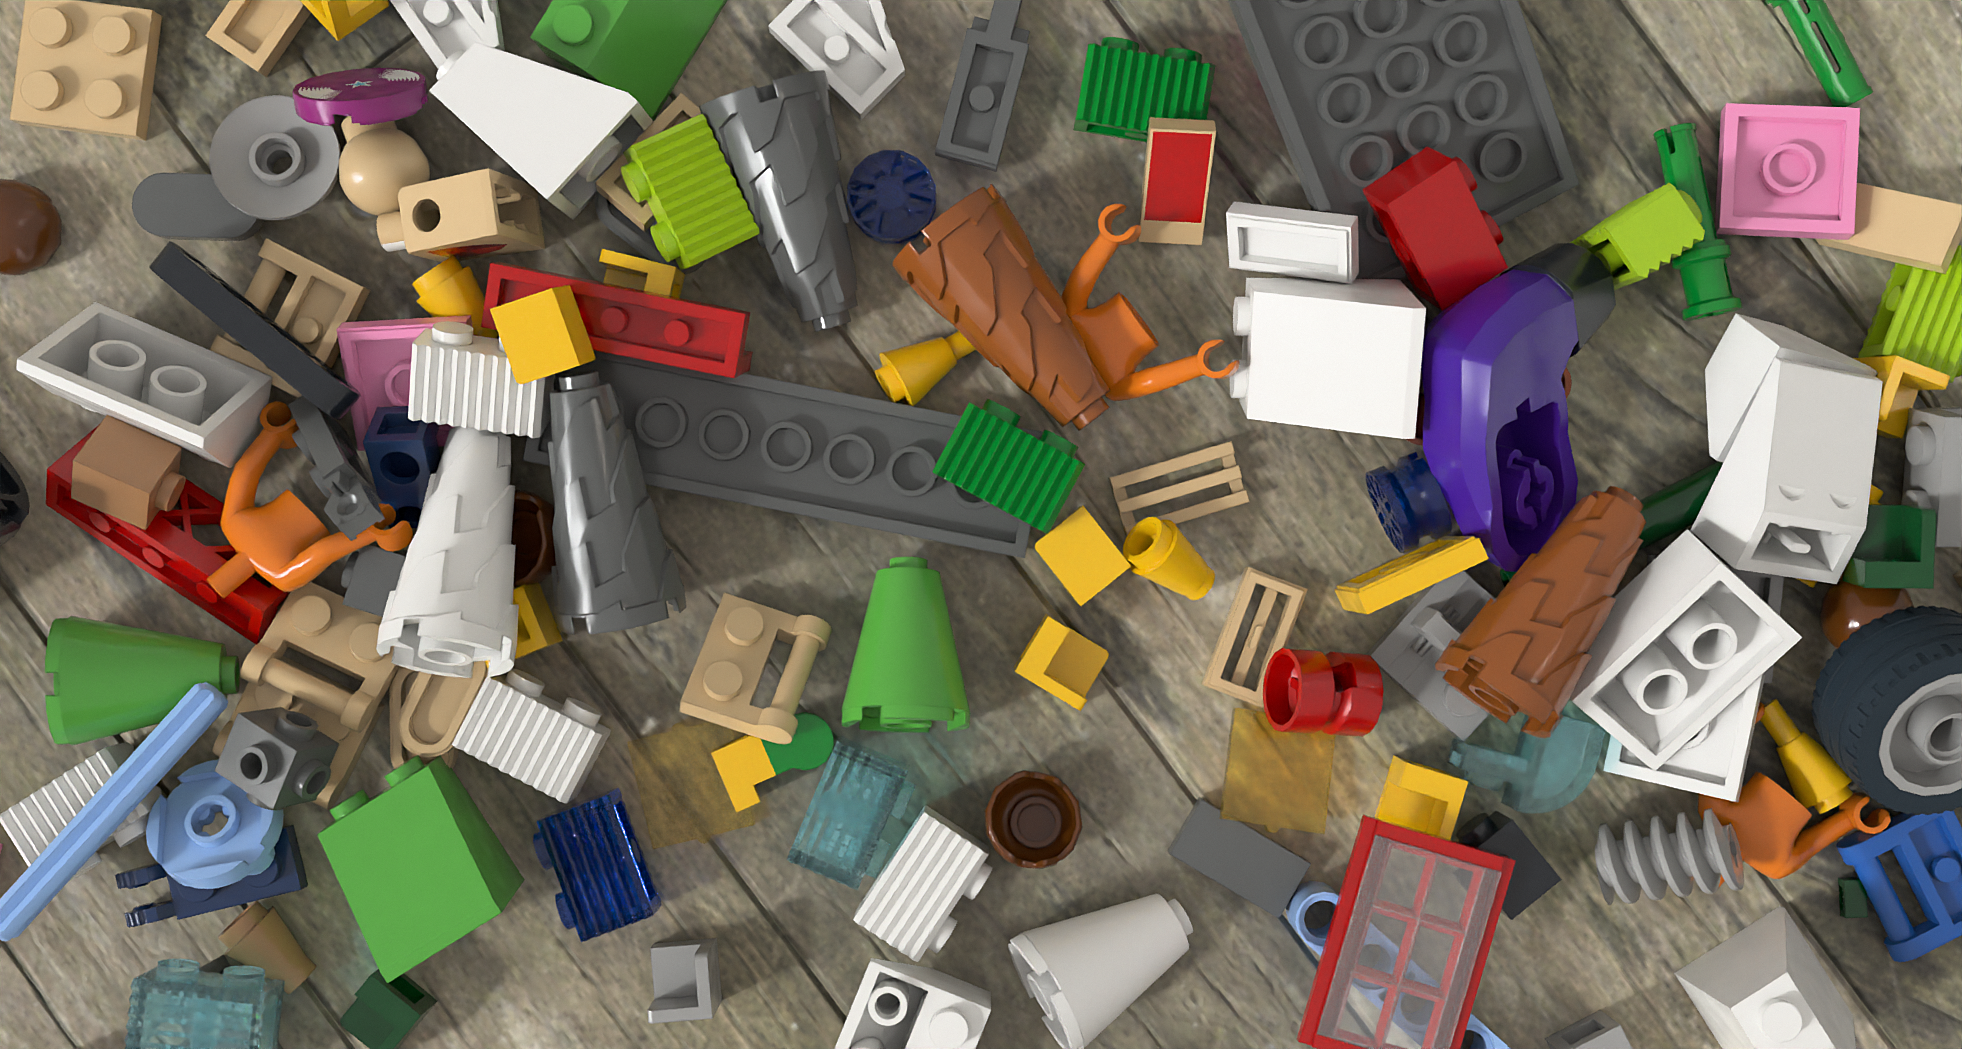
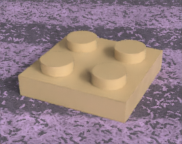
[10,0,162,141]

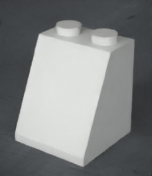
[429,42,654,220]
[1230,278,1426,439]
[1674,906,1856,1049]

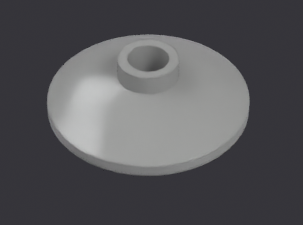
[209,95,341,220]

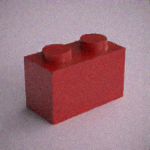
[1362,146,1508,311]

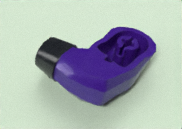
[1421,243,1616,572]

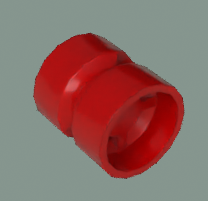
[1263,648,1384,737]

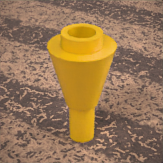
[875,331,976,406]
[1760,699,1853,814]

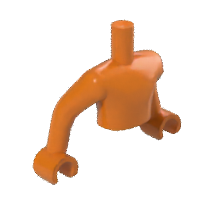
[1061,204,1240,401]
[206,401,413,598]
[1698,702,1891,889]

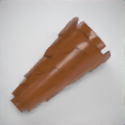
[892,184,1110,431]
[1435,486,1646,739]

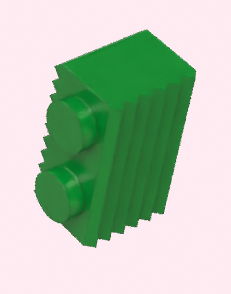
[1073,37,1216,143]
[932,399,1085,534]

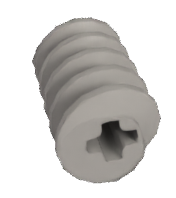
[1595,808,1744,906]

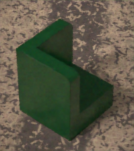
[1843,504,1936,589]
[340,969,438,1049]

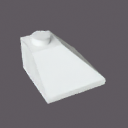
[1705,313,1878,462]

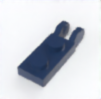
[115,825,308,928]

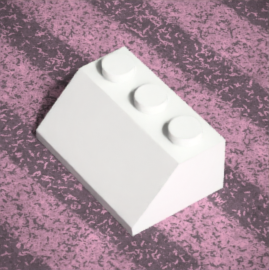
[16,302,272,468]
[1570,529,1802,772]

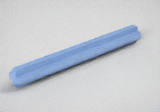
[0,682,228,942]

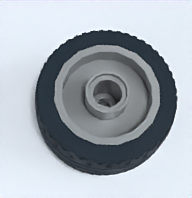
[1811,605,1962,815]

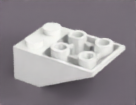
[1690,357,1883,584]

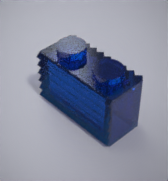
[533,788,662,942]

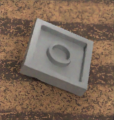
[1366,571,1495,742]

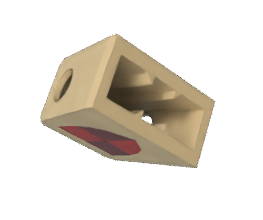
[377,168,545,262]

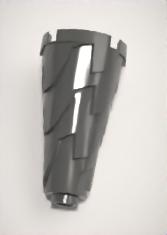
[699,70,858,332]
[548,371,687,635]

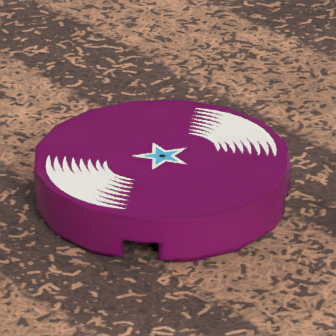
[292,68,429,126]

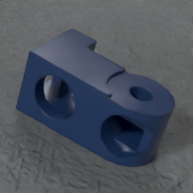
[363,406,441,529]

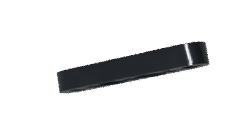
[149,241,361,420]

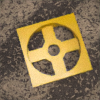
[1335,536,1489,615]

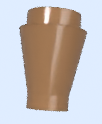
[218,900,317,995]

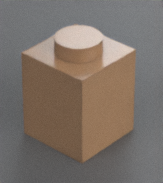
[71,415,186,530]

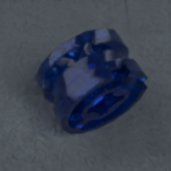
[847,150,937,245]
[1365,452,1452,553]

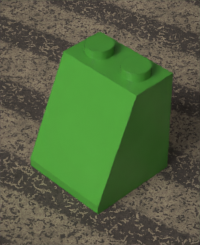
[317,755,525,983]

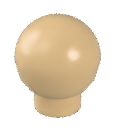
[338,116,430,216]

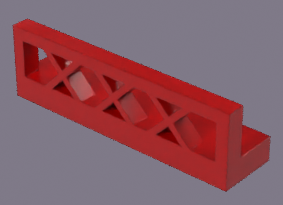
[481,262,753,378]
[46,424,290,645]

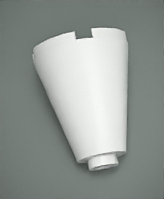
[1008,893,1193,1049]

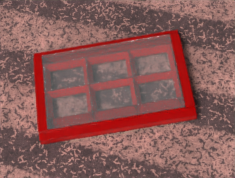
[1297,814,1516,1049]

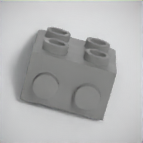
[1901,407,1962,547]

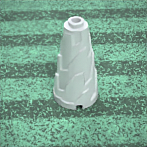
[376,426,519,678]

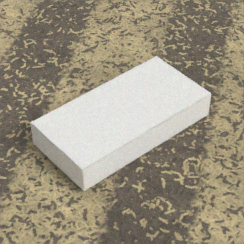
[1226,202,1359,284]

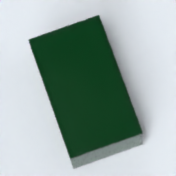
[1838,877,1868,918]

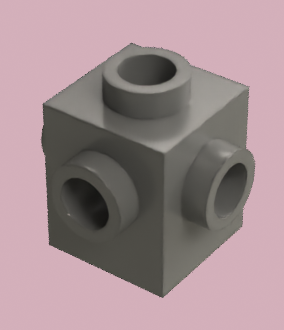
[215,707,339,810]

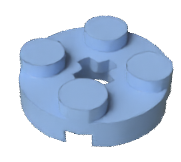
[146,759,284,889]

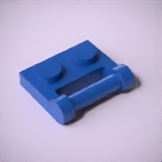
[1836,811,1962,962]

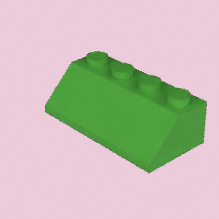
[530,0,728,121]

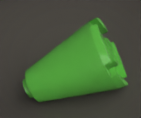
[841,557,970,733]
[45,616,240,746]

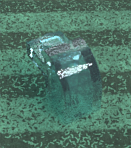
[1447,714,1606,813]

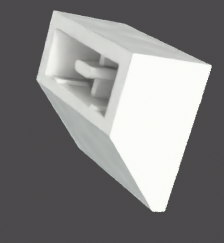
[834,958,991,1049]

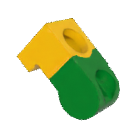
[711,712,834,813]

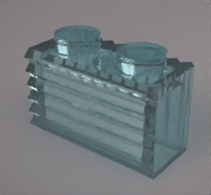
[786,736,916,890]
[124,959,285,1049]

